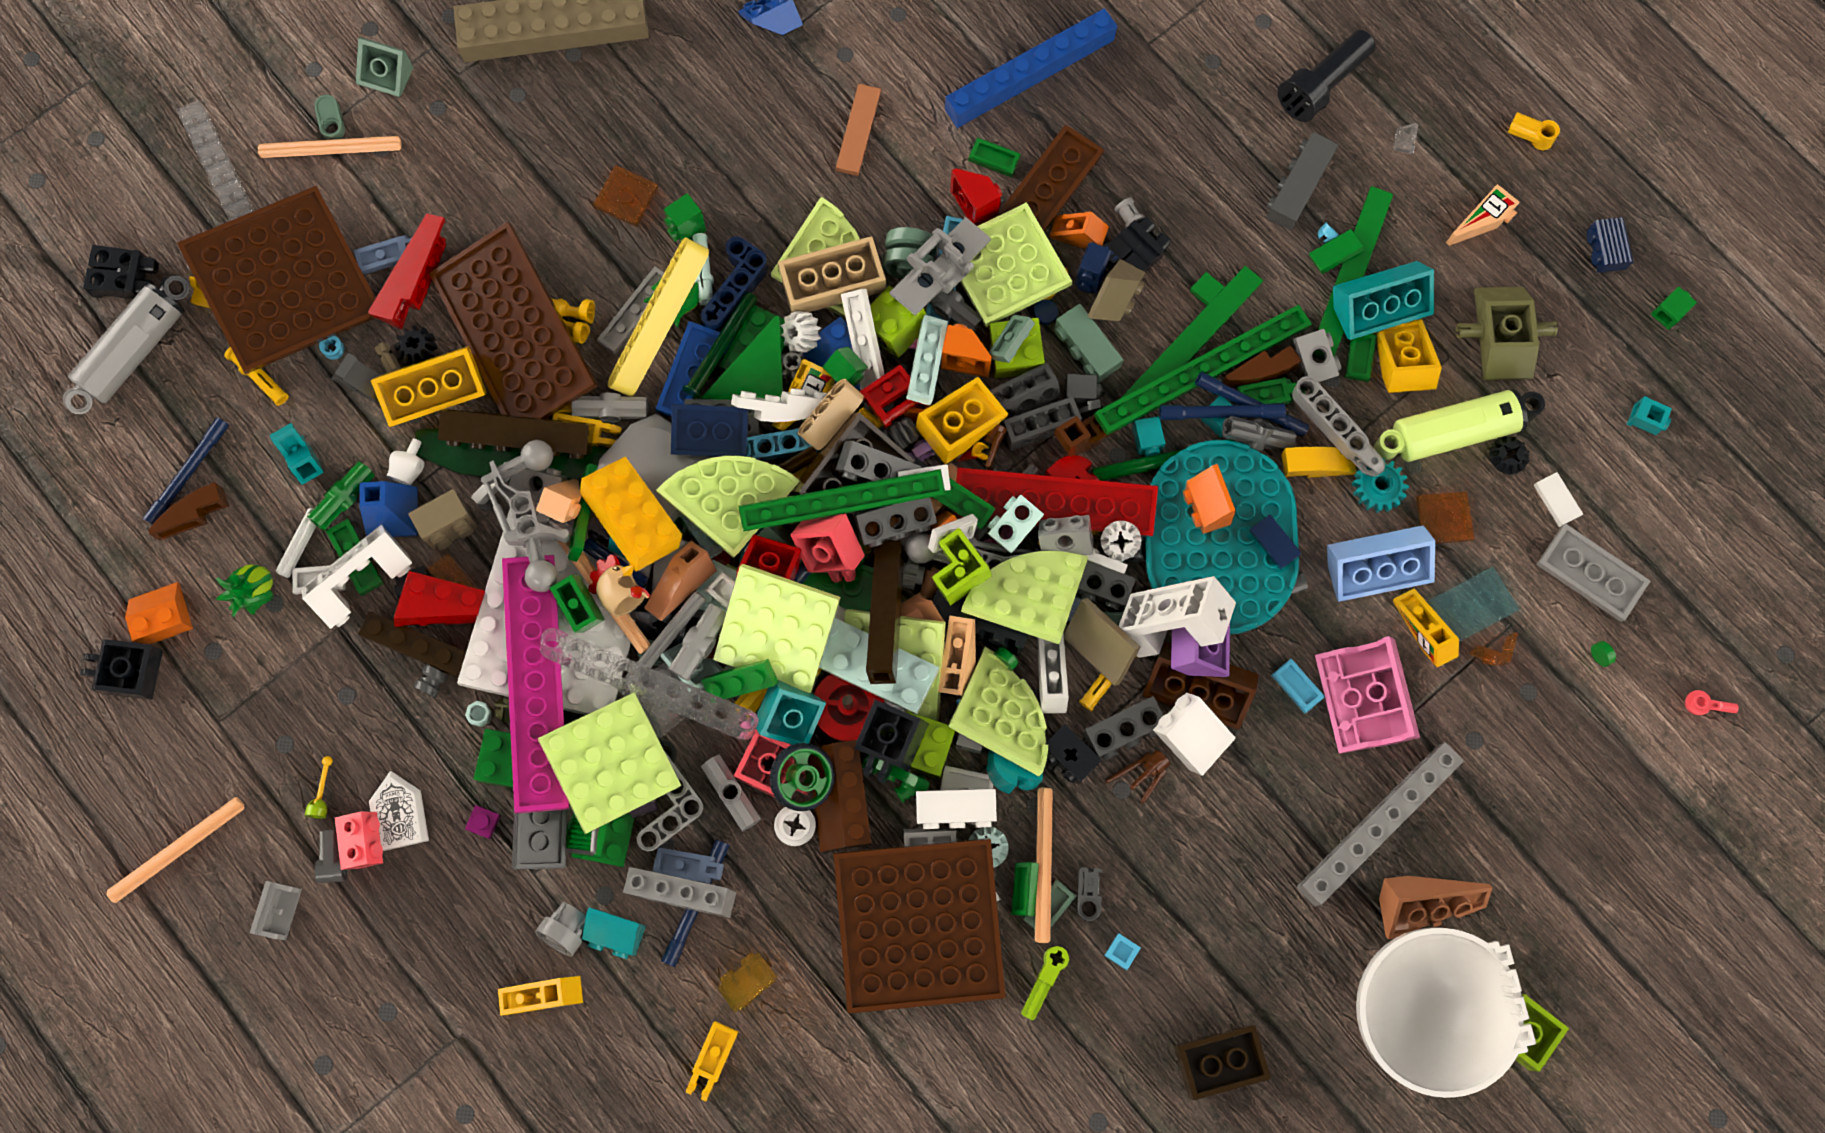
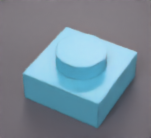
[1104,933,1141,970]

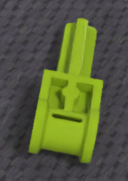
[1021,946,1069,1021]

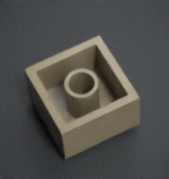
[408,489,479,551]

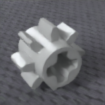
[781,351,803,379]
[902,558,925,590]

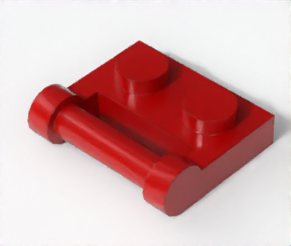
[860,364,923,428]

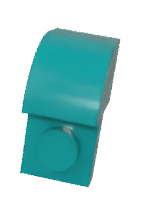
[269,423,324,485]
[987,749,1043,794]

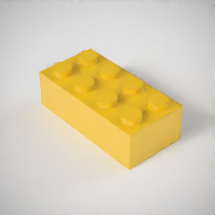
[371,346,487,427]
[580,456,682,572]

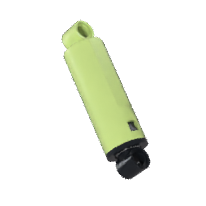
[1374,389,1545,462]

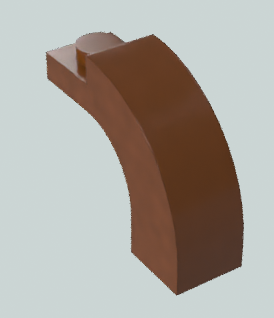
[1054,415,1123,456]

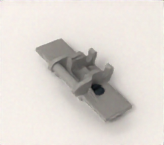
[889,217,991,316]

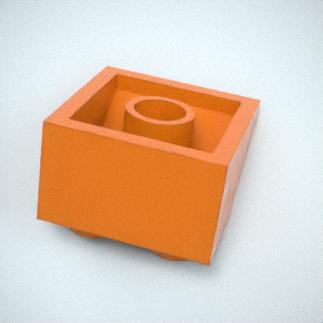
[941,324,992,378]
[1183,464,1235,534]
[125,582,193,644]

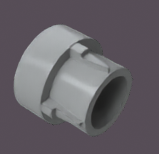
[535,902,586,957]

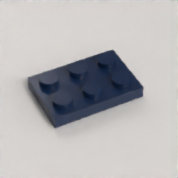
[671,404,748,457]

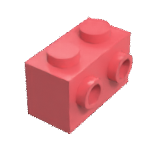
[335,811,383,870]

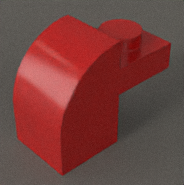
[1045,455,1100,481]

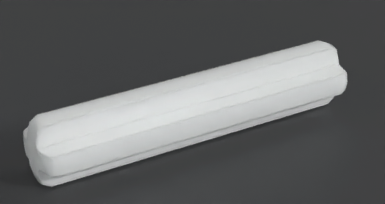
[276,508,316,578]

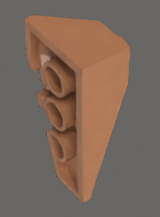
[1379,876,1493,939]

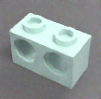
[987,495,1044,553]

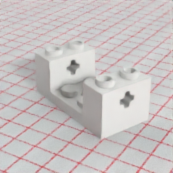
[301,524,412,629]
[1119,576,1236,658]

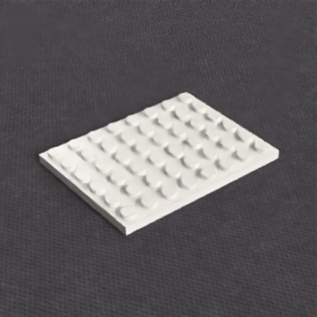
[457,502,653,715]

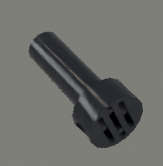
[1278,30,1375,122]

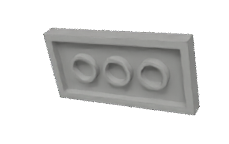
[1536,523,1650,622]

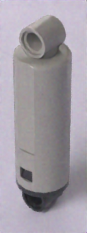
[63,275,190,414]

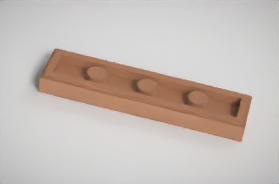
[836,84,881,176]

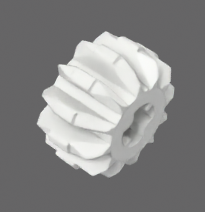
[780,311,821,353]

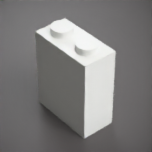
[1153,692,1235,776]

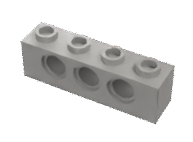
[623,867,736,918]

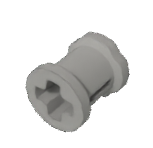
[1114,197,1145,227]

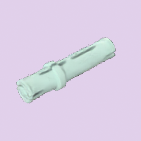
[692,233,714,306]

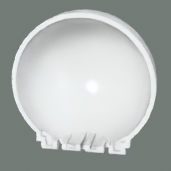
[1356,928,1536,1098]

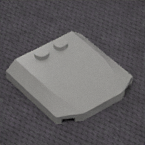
[597,414,717,522]

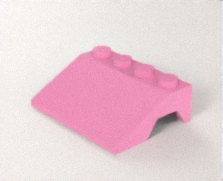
[1315,636,1420,754]

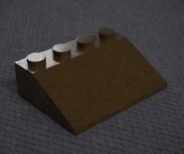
[791,412,915,537]

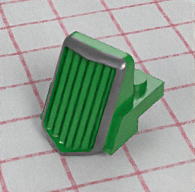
[566,813,635,867]

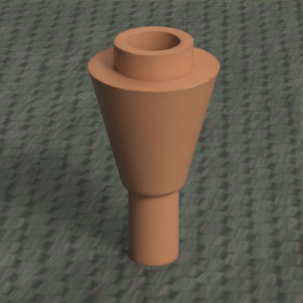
[920,567,940,600]

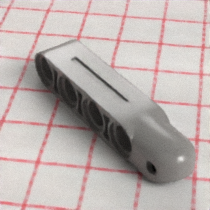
[1292,376,1385,477]

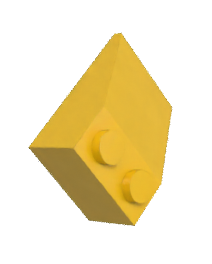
[1375,319,1442,393]
[916,377,1008,464]

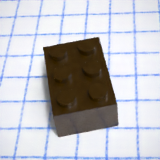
[1173,1024,1271,1100]

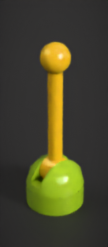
[305,756,333,819]

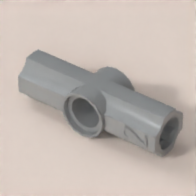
[572,392,649,423]
[668,603,726,681]
[701,754,761,832]

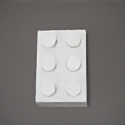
[916,789,997,829]

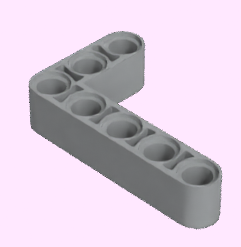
[637,751,703,851]

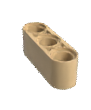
[798,379,864,450]

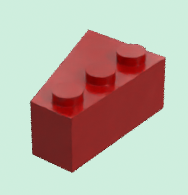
[393,571,485,627]

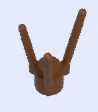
[955,424,1007,470]
[1105,750,1170,803]

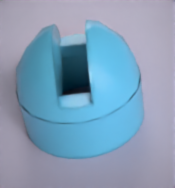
[1318,222,1339,243]

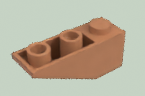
[644,541,717,621]

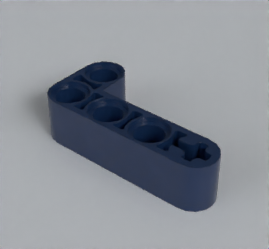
[701,236,768,332]

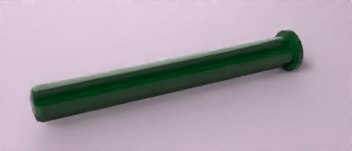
[682,292,757,398]

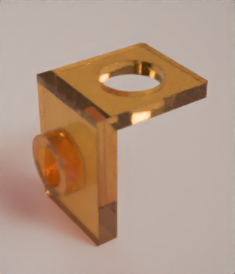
[1470,632,1518,666]

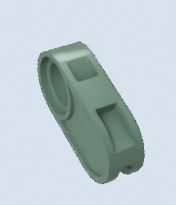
[315,94,345,140]

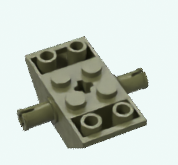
[1456,287,1558,380]

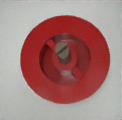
[814,674,884,741]

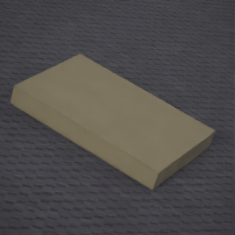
[1064,598,1140,686]

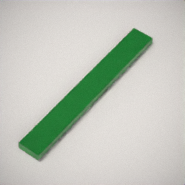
[1312,186,1393,360]
[1120,266,1263,399]
[738,469,946,532]

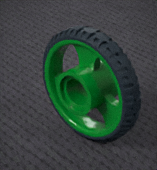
[770,743,835,811]

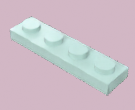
[906,315,948,405]

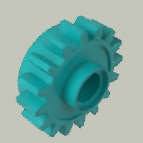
[1352,458,1409,513]

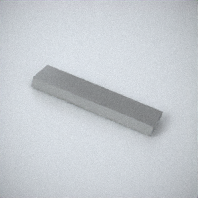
[597,266,665,356]

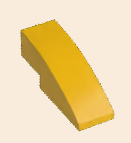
[1281,447,1356,478]

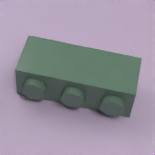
[1054,303,1124,384]

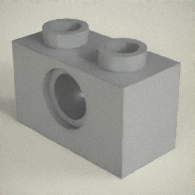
[1293,329,1341,382]
[509,467,568,503]
[1038,515,1093,555]

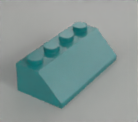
[1333,261,1434,340]

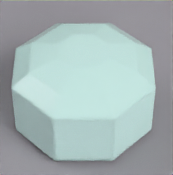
[465,701,493,727]

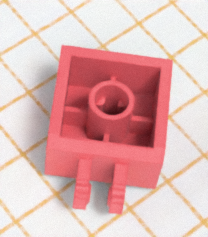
[791,514,865,583]
[734,729,808,797]

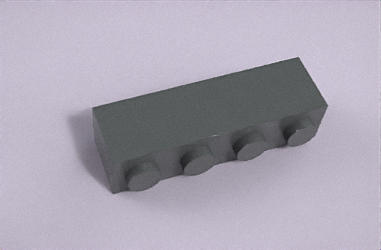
[1266,132,1339,231]

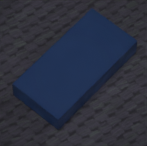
[1249,515,1302,570]

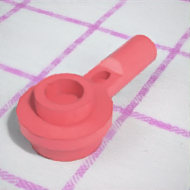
[1685,690,1738,715]

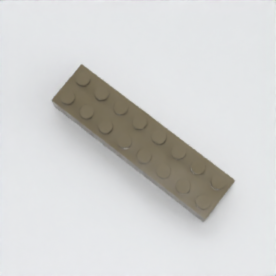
[453,0,649,63]

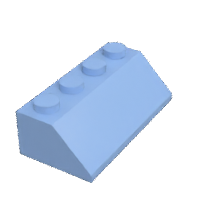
[1327,525,1435,602]

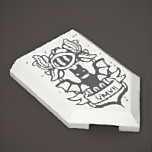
[369,771,429,851]

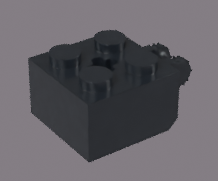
[80,639,163,700]
[855,700,929,784]

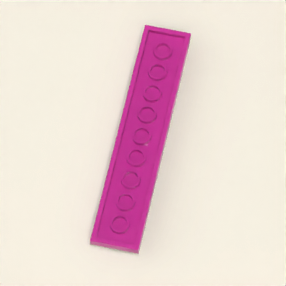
[502,555,569,814]

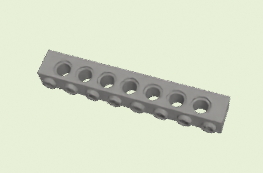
[1296,742,1464,906]

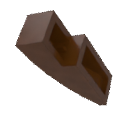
[1222,345,1302,388]
[148,482,229,541]

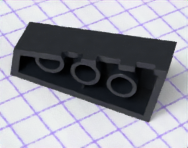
[932,589,1029,657]

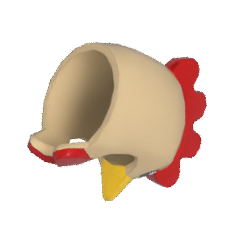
[588,554,651,617]

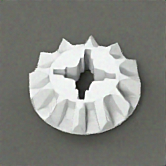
[1101,521,1141,561]
[774,807,816,846]

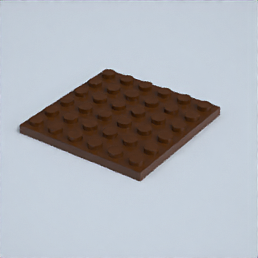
[177,186,376,375]
[833,838,1006,1014]

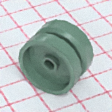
[882,227,938,279]

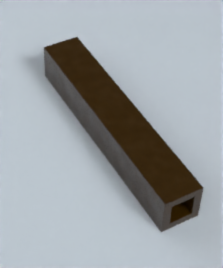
[866,539,904,684]

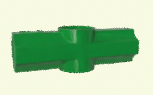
[307,461,375,531]

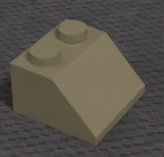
[1087,259,1146,321]

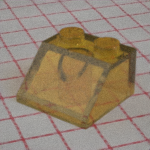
[717,952,780,1013]

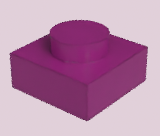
[465,805,501,839]

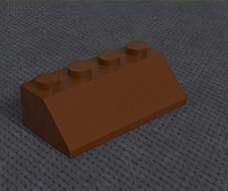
[1143,641,1259,730]
[809,740,872,853]

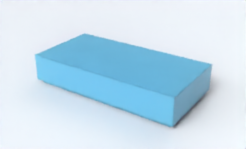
[1271,659,1325,714]

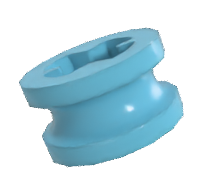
[319,336,345,360]

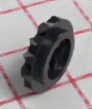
[1489,436,1530,475]

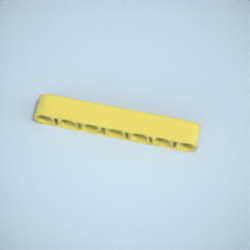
[608,237,709,397]

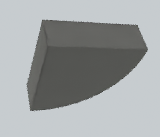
[1077,399,1101,418]

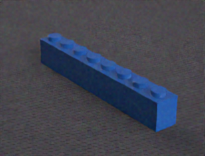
[945,8,1117,128]

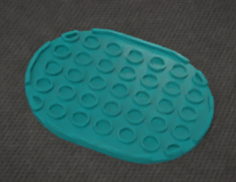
[1145,440,1299,635]

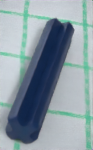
[583,538,649,588]

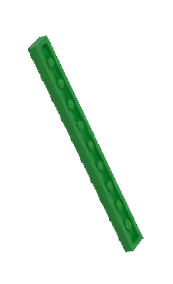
[1094,304,1312,436]

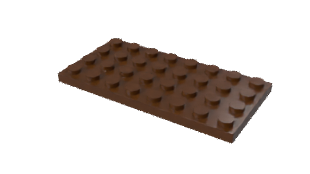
[429,222,598,419]

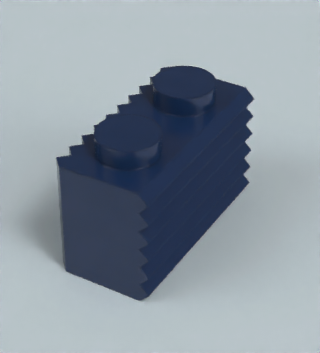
[1587,217,1633,273]
[1075,242,1112,293]

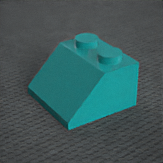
[753,680,826,745]
[582,907,646,959]

